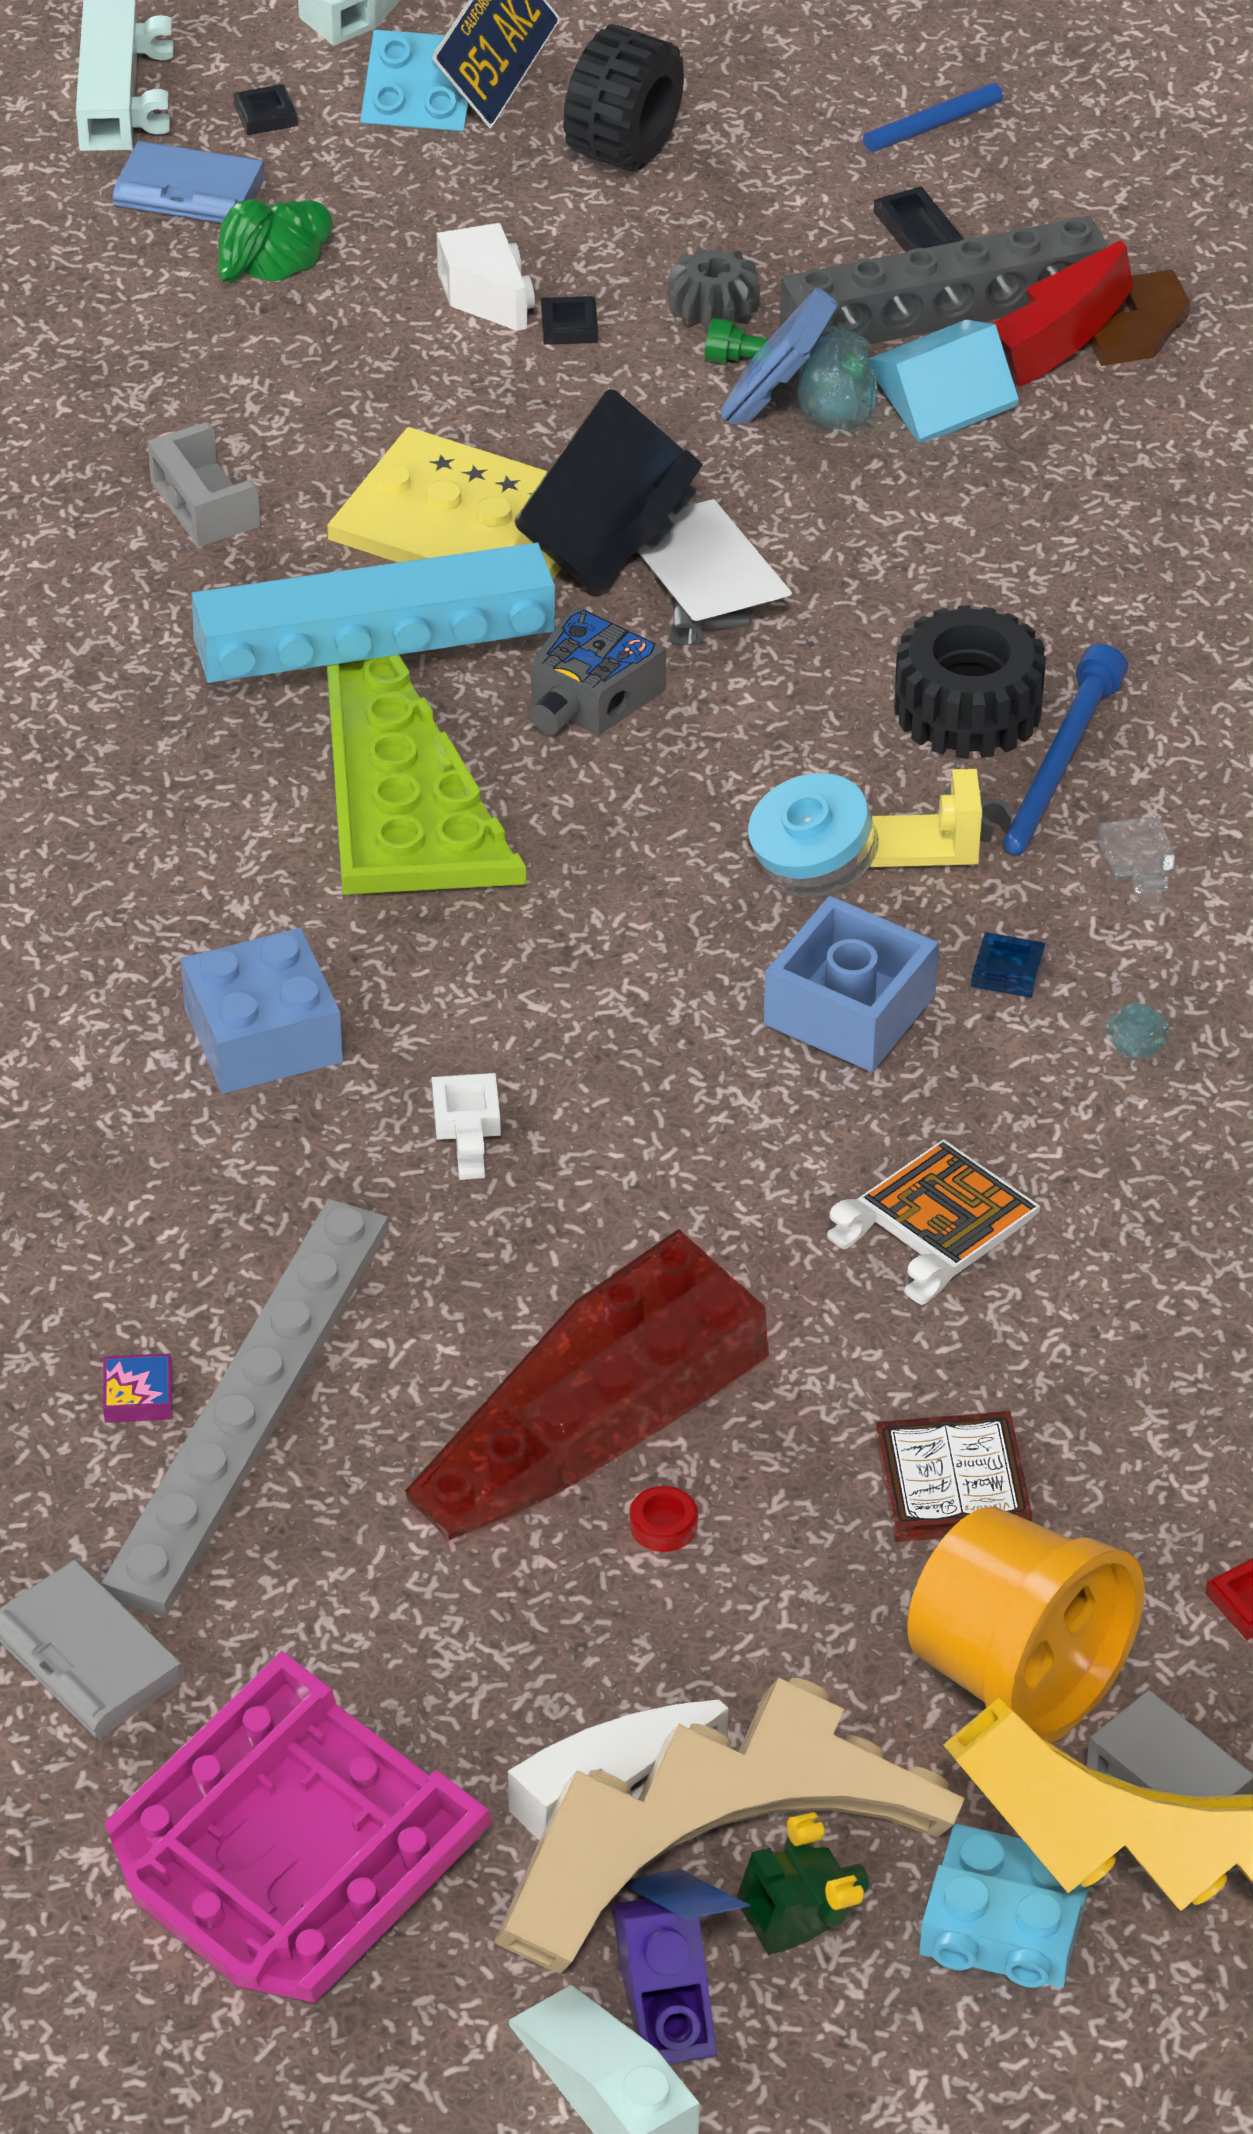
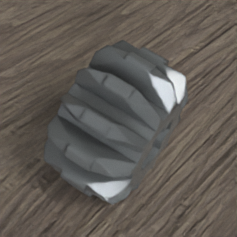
[668,246,760,334]

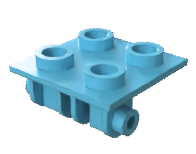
[360,30,468,131]

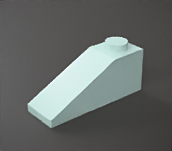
[509,1985,699,2134]

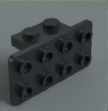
[515,389,703,595]

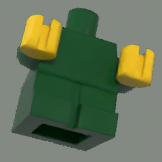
[736,1812,869,1955]

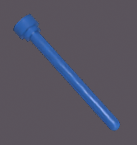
[1003,644,1128,856]

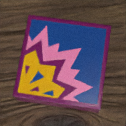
[103,1353,173,1423]

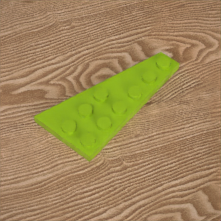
[327,655,526,895]

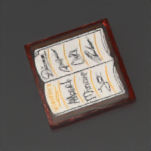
[875,1411,1033,1542]

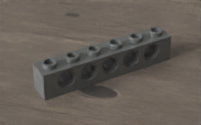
[780,216,1109,351]

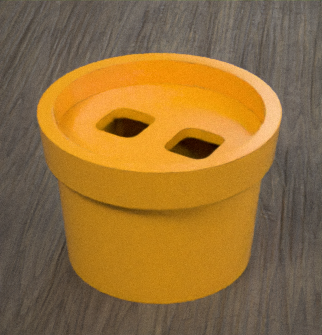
[907,1507,1145,1744]

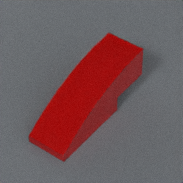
[991,240,1134,387]

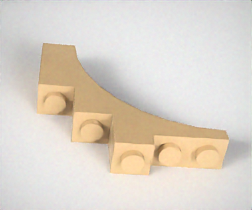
[493,1678,965,1974]

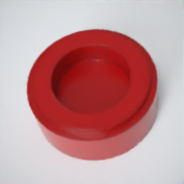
[629,1486,698,1552]

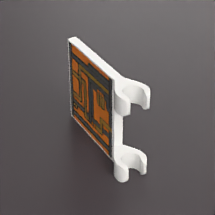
[827,1139,1040,1305]

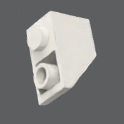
[437,223,535,330]

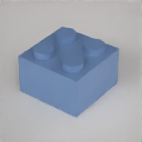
[764,895,939,1072]
[180,927,343,1094]

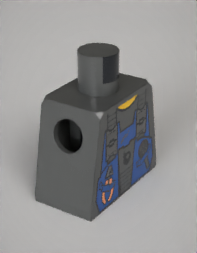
[530,605,666,735]

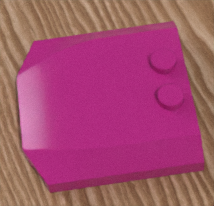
[104,1650,492,2003]

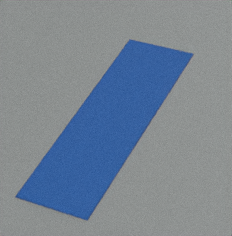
[624,1869,750,1920]

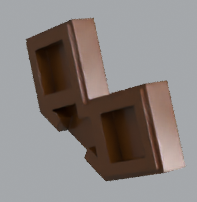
[1089,269,1190,366]

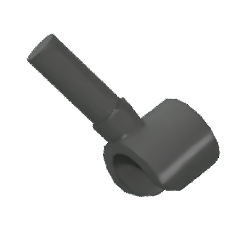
[670,604,750,645]
[945,784,1012,842]

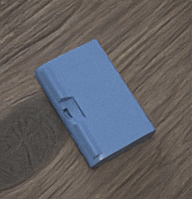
[113,141,265,223]
[721,287,838,424]

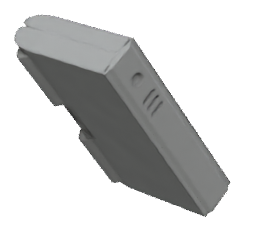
[0,1559,186,1738]

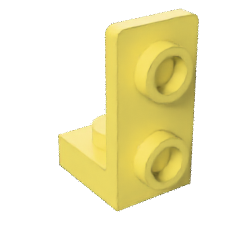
[855,769,982,867]

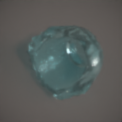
[797,326,878,430]

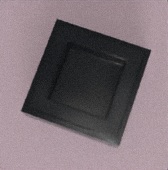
[233,84,298,136]
[541,296,598,345]

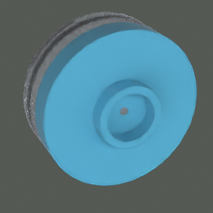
[748,773,879,897]

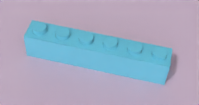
[191,543,555,683]

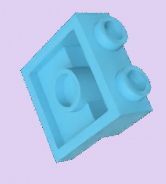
[919,1823,1091,1988]

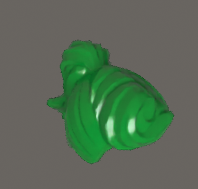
[217,199,333,284]

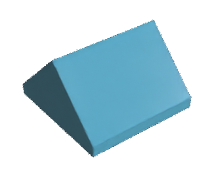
[867,320,1019,443]

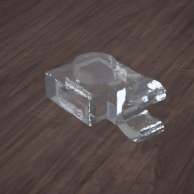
[1098,816,1175,916]

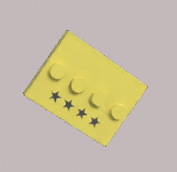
[327,427,562,580]

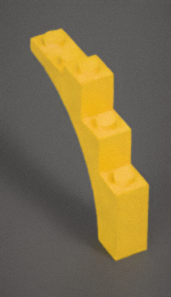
[943,1697,1253,1911]

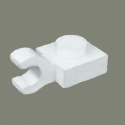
[432,1073,501,1180]

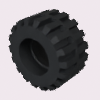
[563,24,684,172]
[894,605,1046,758]

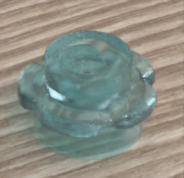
[1106,1003,1169,1059]

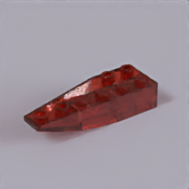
[405,1229,769,1540]

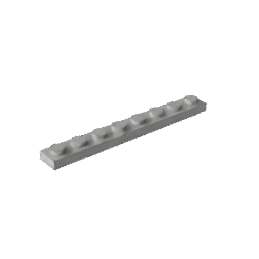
[101,1199,389,1618]

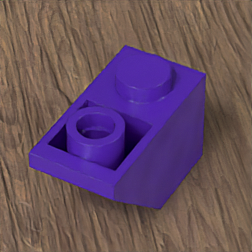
[612,1898,717,2064]

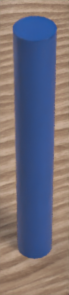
[863,83,1003,153]

